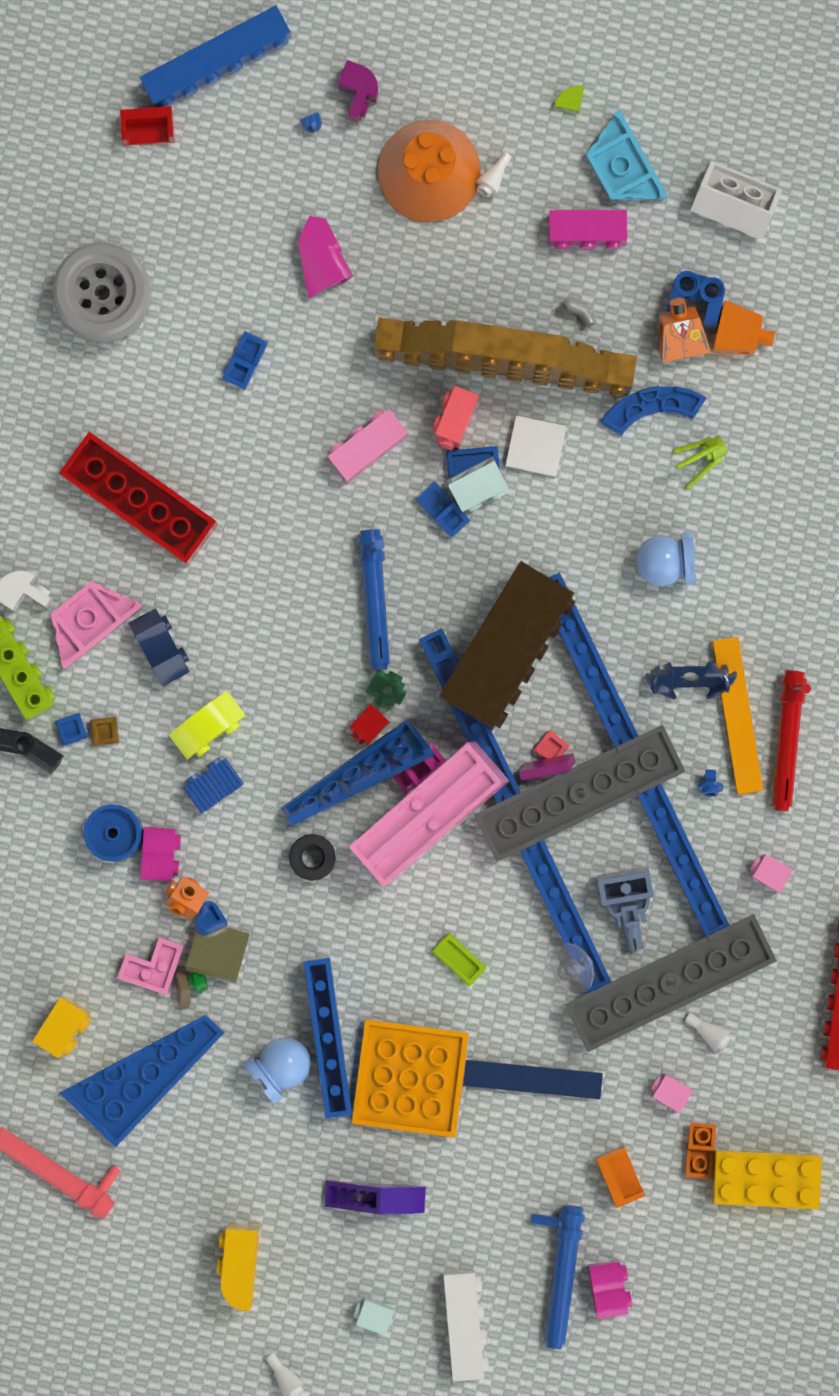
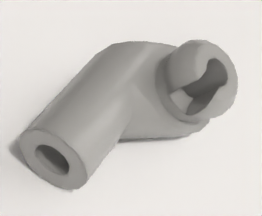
[560,297,596,328]

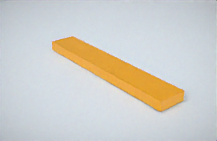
[712,637,764,795]

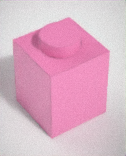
[750,854,793,893]
[650,1073,693,1113]

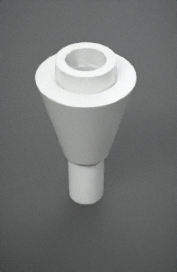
[475,152,512,197]
[685,1013,731,1052]
[266,1353,305,1396]

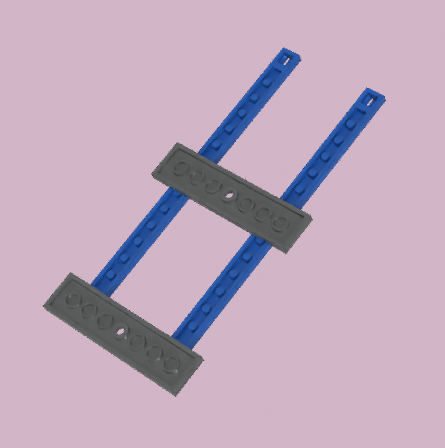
[419,572,777,1052]

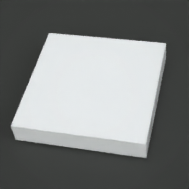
[505,416,567,478]

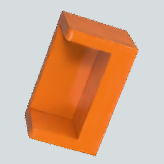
[595,1145,646,1208]

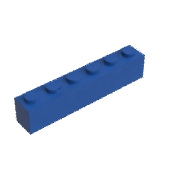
[140,5,292,107]
[304,957,352,1119]

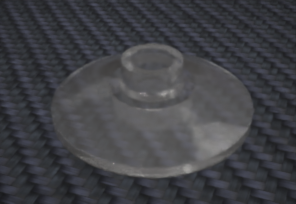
[550,943,594,994]

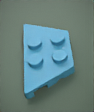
[586,110,668,201]

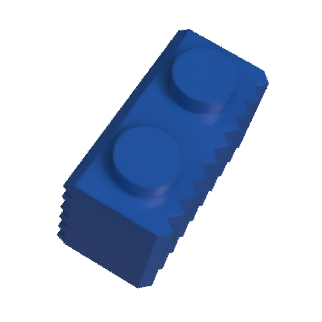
[183,757,244,814]

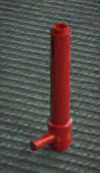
[771,670,811,812]

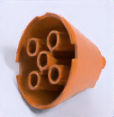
[378,120,481,223]

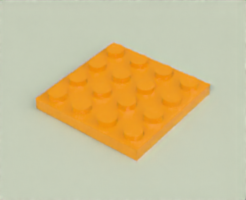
[352,1019,469,1138]

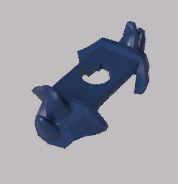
[645,662,737,700]

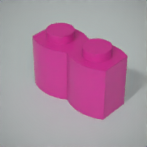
[141,827,181,881]
[588,1259,632,1319]

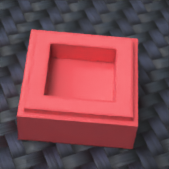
[533,730,570,759]

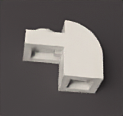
[0,571,53,612]

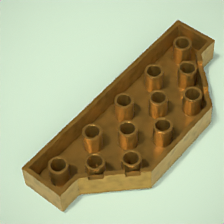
[374,317,637,397]

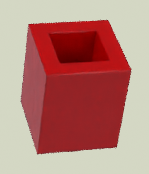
[350,704,390,745]

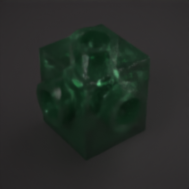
[365,669,407,710]

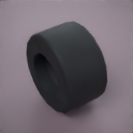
[289,834,336,881]

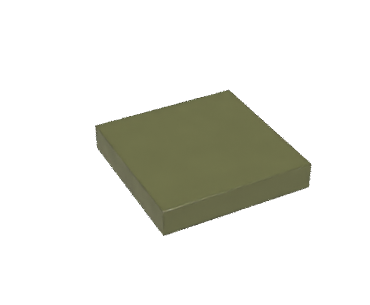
[185,927,250,983]

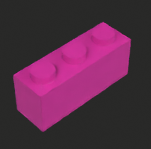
[548,210,627,250]

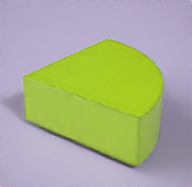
[554,85,585,113]

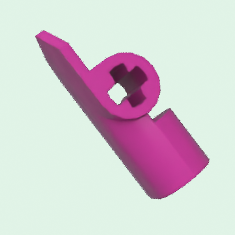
[298,215,353,298]

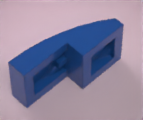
[222,331,269,390]
[415,481,471,538]

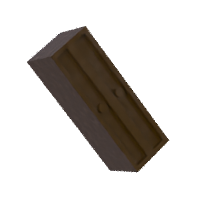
[439,560,576,731]

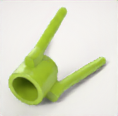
[673,435,728,489]

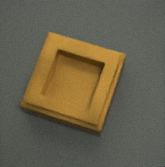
[90,717,120,746]

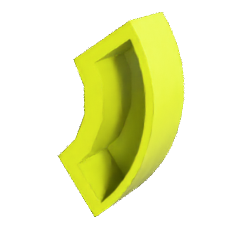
[169,691,246,760]

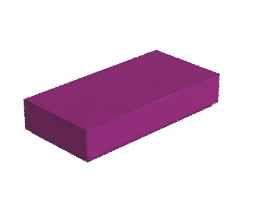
[519,753,576,781]

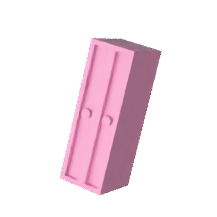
[349,741,509,887]

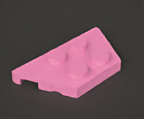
[51,581,143,670]

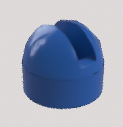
[300,112,322,133]

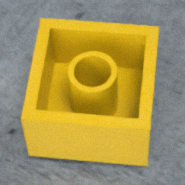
[32,995,92,1059]

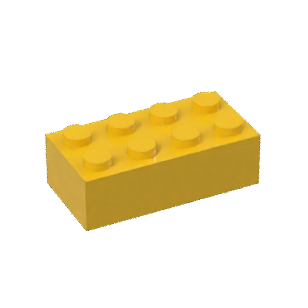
[711,1149,822,1209]

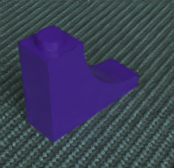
[325,1180,426,1215]

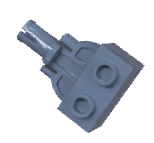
[596,867,654,951]

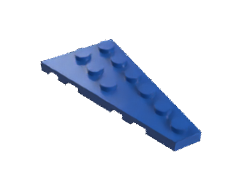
[280,719,436,826]
[60,1015,225,1147]

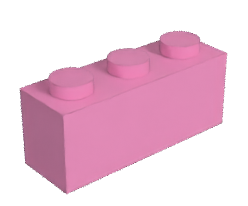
[328,409,408,484]

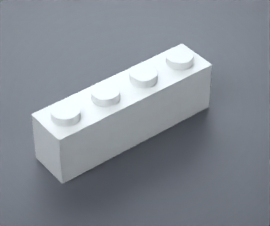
[443,1270,489,1382]

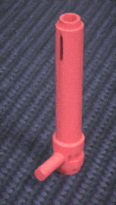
[0,1127,121,1220]

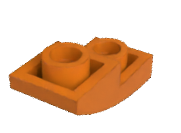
[685,1122,716,1180]

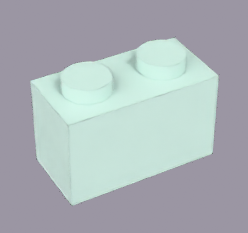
[447,456,508,512]

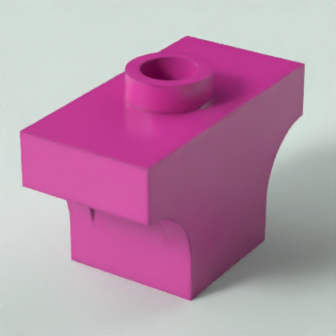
[392,741,446,794]

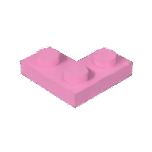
[117,937,184,995]

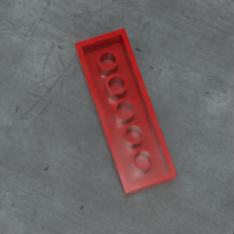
[59,432,218,566]

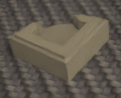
[176,971,191,1008]

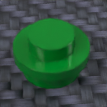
[189,972,208,995]

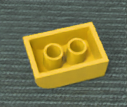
[217,1224,260,1311]

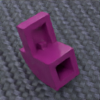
[338,60,378,124]

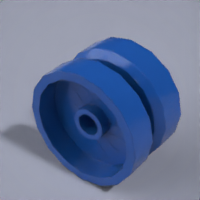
[83,804,144,862]

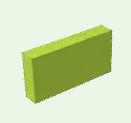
[432,932,487,987]

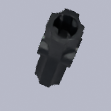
[0,728,64,775]

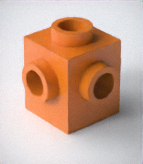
[164,876,210,921]

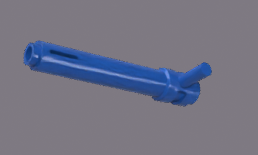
[357,529,390,671]
[531,1205,585,1349]

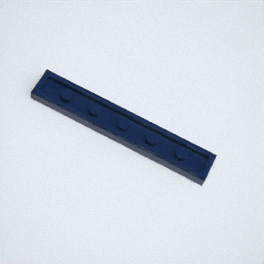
[463,1060,603,1099]

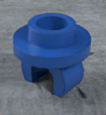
[697,770,723,797]

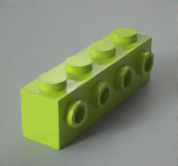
[0,615,56,722]

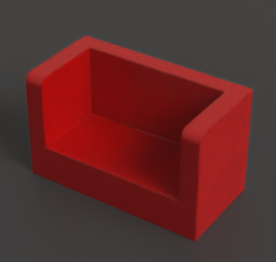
[120,106,175,146]

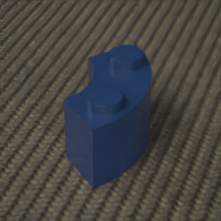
[129,608,190,687]

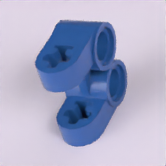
[666,271,725,331]

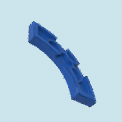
[600,386,707,436]

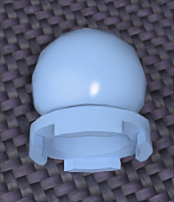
[635,532,696,587]
[244,1038,311,1104]

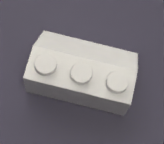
[690,160,782,240]

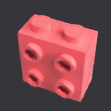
[432,386,479,452]

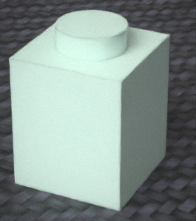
[353,1298,395,1336]

